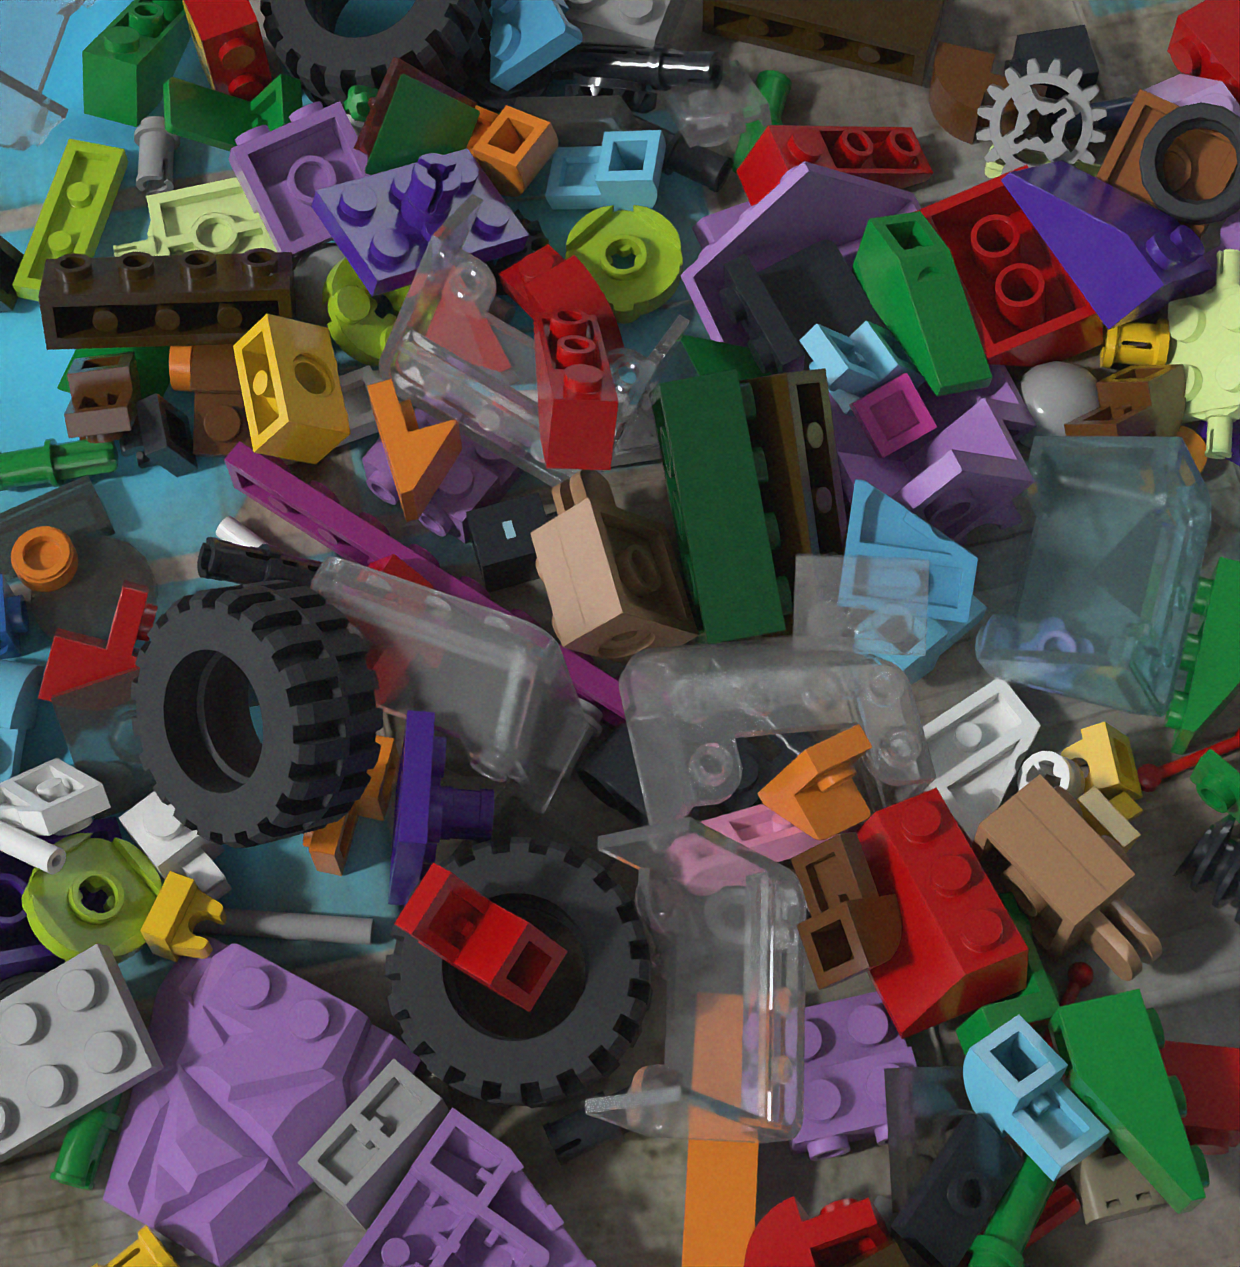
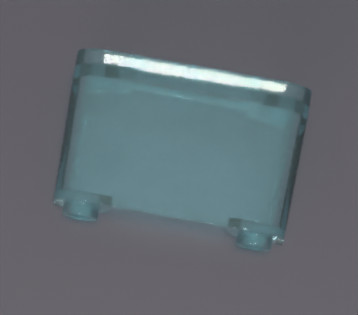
[975,436,1211,717]

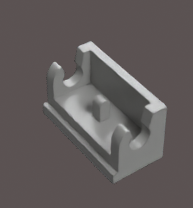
[298,1058,450,1230]

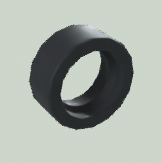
[1139,102,1240,225]

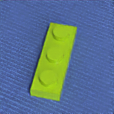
[13,138,129,301]

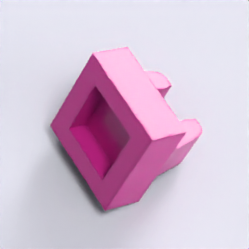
[849,373,937,458]

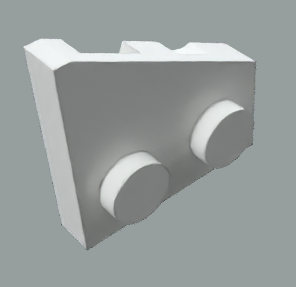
[895,676,1041,847]
[0,758,111,836]

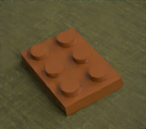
[1095,89,1238,306]

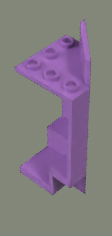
[680,161,1037,545]

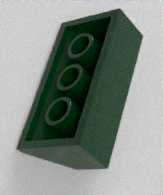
[649,369,793,645]

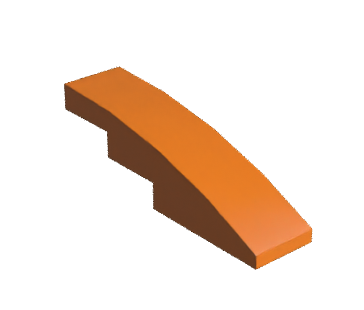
[682,993,765,1267]

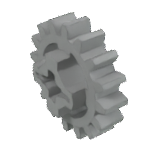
[976,58,1107,175]

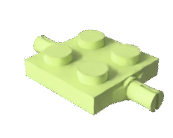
[113,177,277,257]
[1166,249,1240,459]

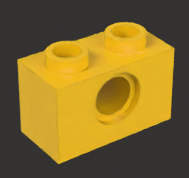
[233,314,351,464]

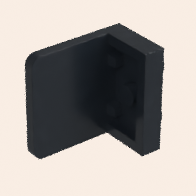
[719,239,885,375]

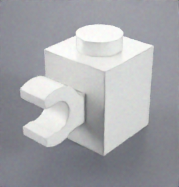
[119,791,232,901]

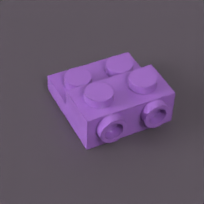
[228,101,370,258]
[362,381,538,544]
[763,991,930,1161]

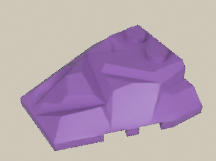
[103,933,424,1267]
[342,1107,597,1267]

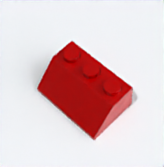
[915,164,1103,367]
[856,787,1029,1039]

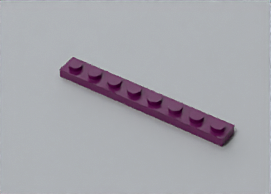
[224,441,652,735]

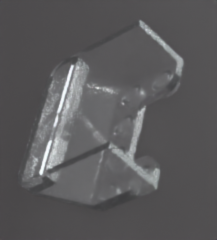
[619,634,937,843]

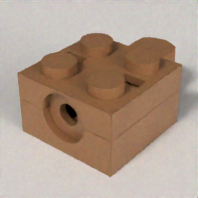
[530,470,699,668]
[971,774,1163,981]

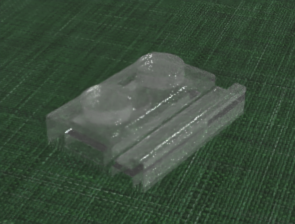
[659,59,772,148]
[793,553,929,656]

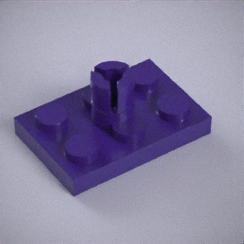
[311,149,529,297]
[388,710,494,906]

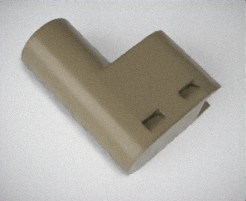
[1070,1143,1167,1226]

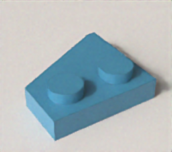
[489,0,583,91]
[837,478,978,623]

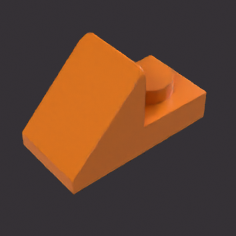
[367,379,462,522]
[757,724,872,841]

